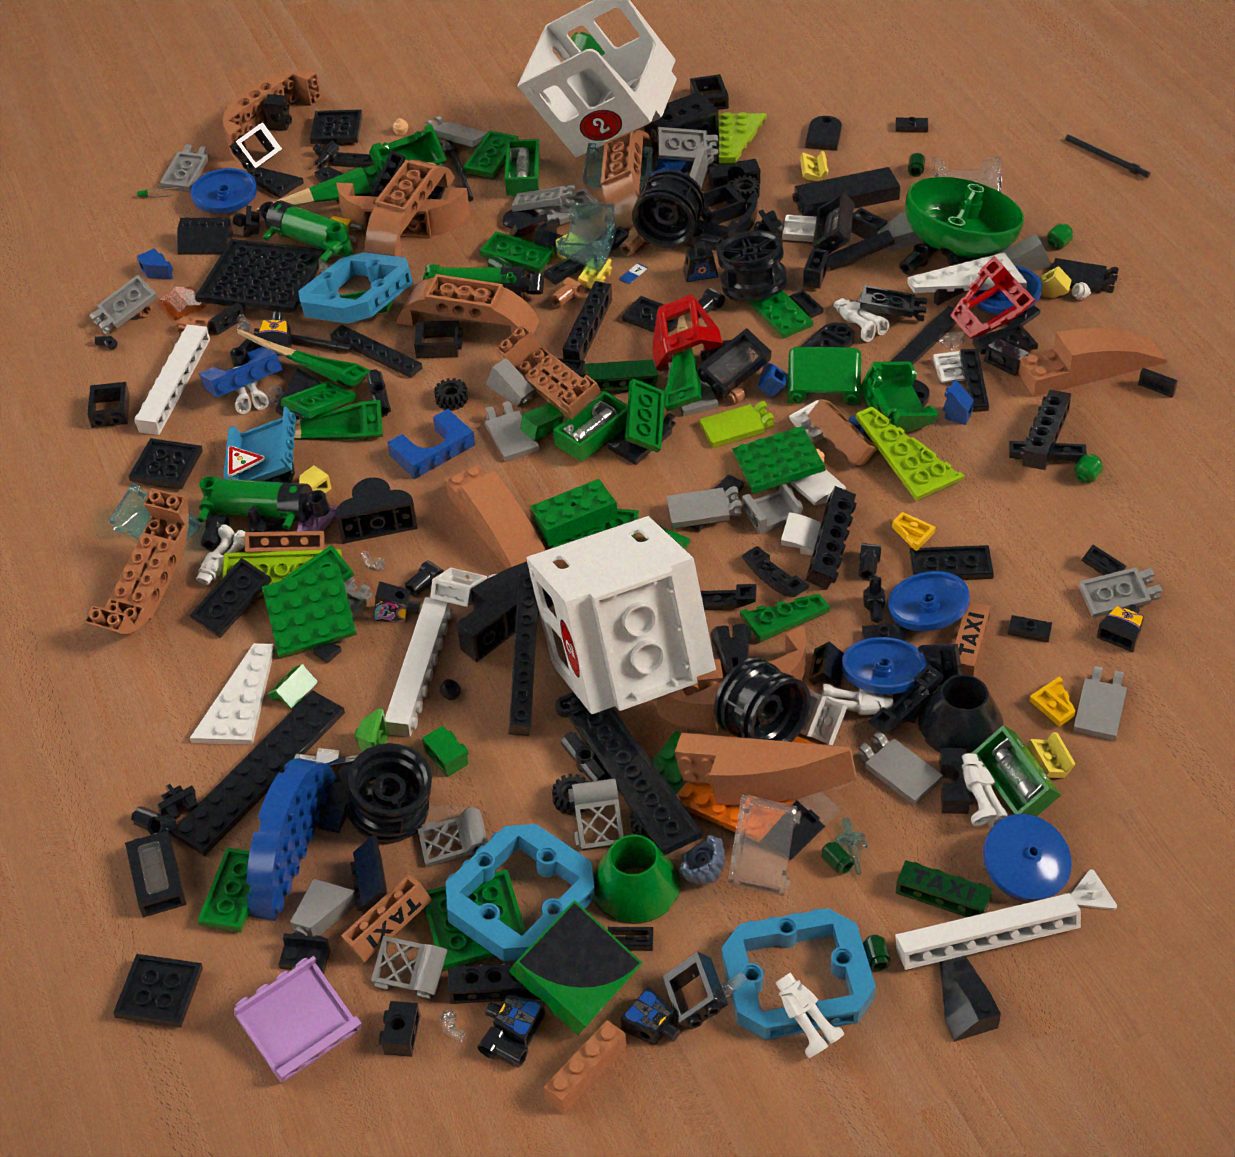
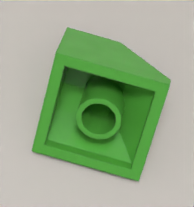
[355,708,388,752]

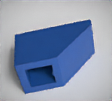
[137,248,173,280]
[758,363,788,398]
[943,380,974,425]

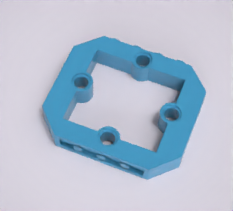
[298,252,413,324]
[446,824,594,962]
[721,908,876,1040]

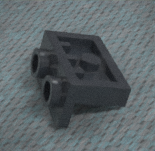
[278,933,331,974]

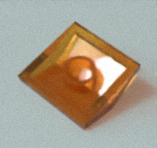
[160,287,206,320]

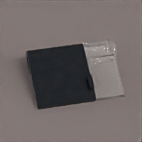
[765,791,841,860]

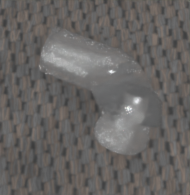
[235,314,251,332]
[360,551,385,571]
[720,971,748,998]
[440,1010,466,1043]

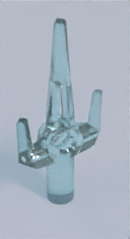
[835,818,868,875]

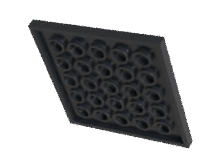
[195,239,326,313]

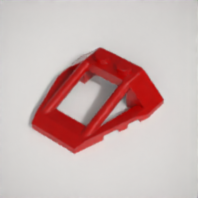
[950,256,1036,339]
[653,294,724,370]

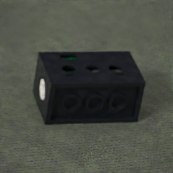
[644,92,719,152]

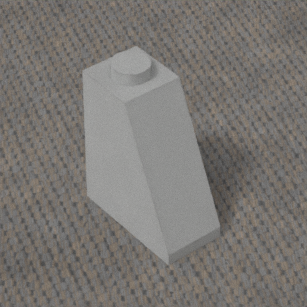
[877,212,923,252]
[999,234,1052,271]
[486,358,535,407]
[290,879,357,936]

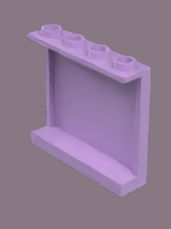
[234,956,361,1084]

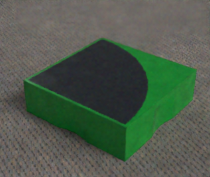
[509,900,643,1036]

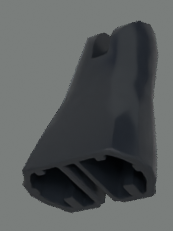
[710,624,751,677]

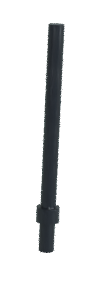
[1065,134,1151,178]
[446,140,474,201]
[254,328,352,352]

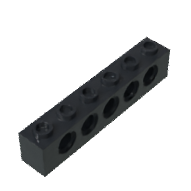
[562,281,612,361]
[1020,390,1071,470]
[805,486,857,589]
[448,963,540,1004]

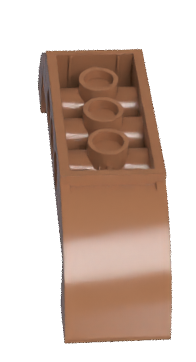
[223,70,321,161]
[601,130,653,230]
[365,160,455,257]
[337,183,470,238]
[396,274,539,335]
[496,325,601,419]
[84,488,189,634]
[657,626,806,732]

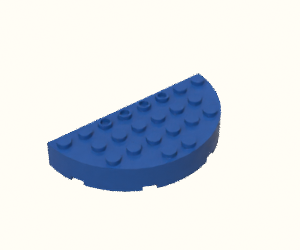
[247,758,336,921]

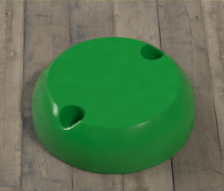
[905,177,1024,258]

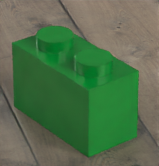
[520,403,564,441]
[422,725,469,777]

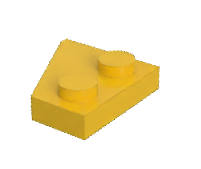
[892,512,936,551]
[1029,676,1075,727]

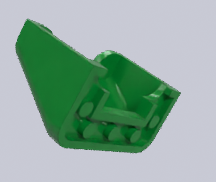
[369,124,447,172]
[787,347,862,405]
[861,362,939,433]

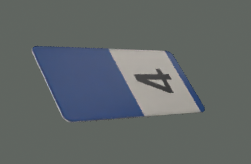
[619,263,648,284]
[327,755,358,765]

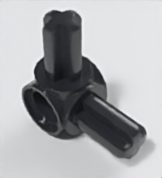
[247,506,286,532]
[863,575,885,623]

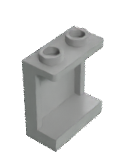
[742,484,803,534]

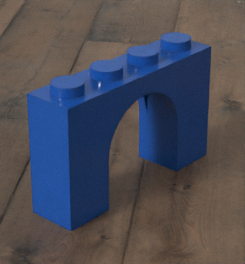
[198,346,282,397]
[387,409,475,479]

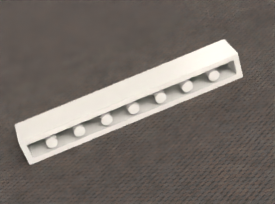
[135,324,210,435]
[385,597,453,737]
[895,893,1081,970]

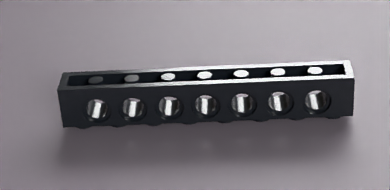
[508,573,538,736]

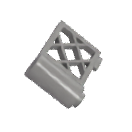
[568,779,624,850]
[418,807,488,867]
[371,936,447,999]

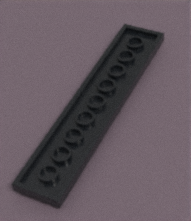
[171,690,345,856]
[568,706,703,855]

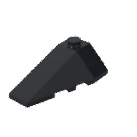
[939,956,1001,1042]

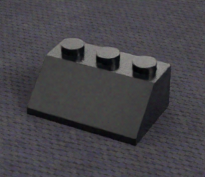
[177,217,233,255]
[350,834,388,915]

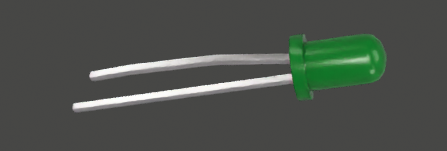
[137,187,178,197]

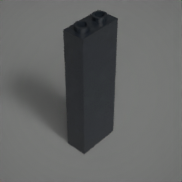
[792,167,900,217]

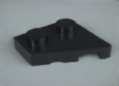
[918,644,962,686]

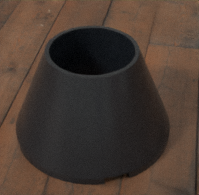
[918,674,1004,754]

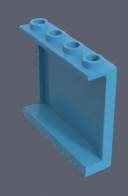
[223,407,296,481]

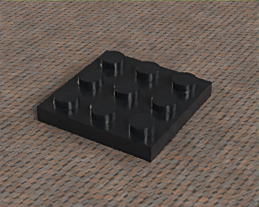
[310,109,363,144]
[129,438,203,489]
[113,954,203,1028]

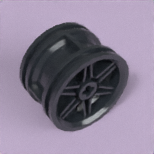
[632,170,705,248]
[716,230,788,301]
[714,657,811,742]
[347,743,432,843]

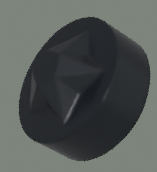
[439,679,461,700]

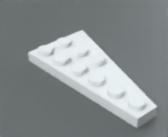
[907,253,1027,293]
[190,643,275,745]

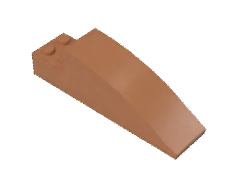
[1018,328,1167,397]
[445,465,546,569]
[675,733,857,805]

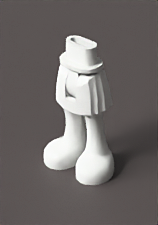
[833,298,889,342]
[233,366,269,414]
[196,525,245,585]
[821,684,893,715]
[962,753,1008,827]
[775,972,844,1058]

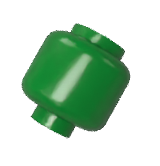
[1047,223,1073,249]
[1074,454,1103,483]

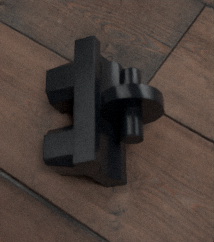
[233,205,260,237]
[754,209,784,234]
[158,784,198,820]

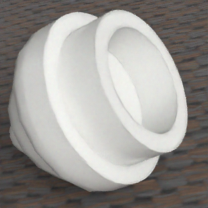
[1072,282,1091,300]

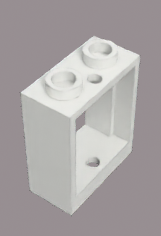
[430,568,487,607]

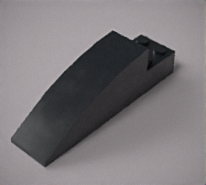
[456,561,554,663]

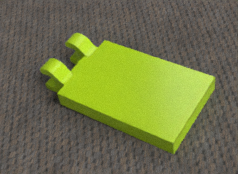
[699,401,774,448]

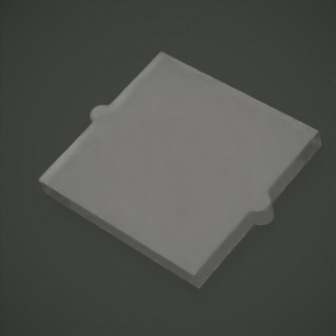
[425,803,465,840]

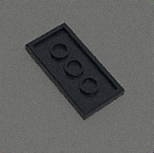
[909,545,994,580]
[190,558,272,638]

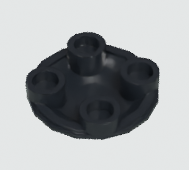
[503,209,536,229]

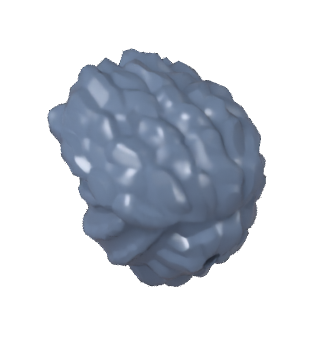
[679,835,726,885]

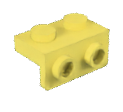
[800,151,829,182]
[578,258,613,289]
[1026,732,1075,778]

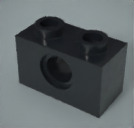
[263,94,292,131]
[803,248,829,289]
[379,1001,420,1057]

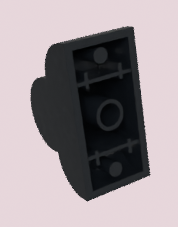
[336,477,418,544]

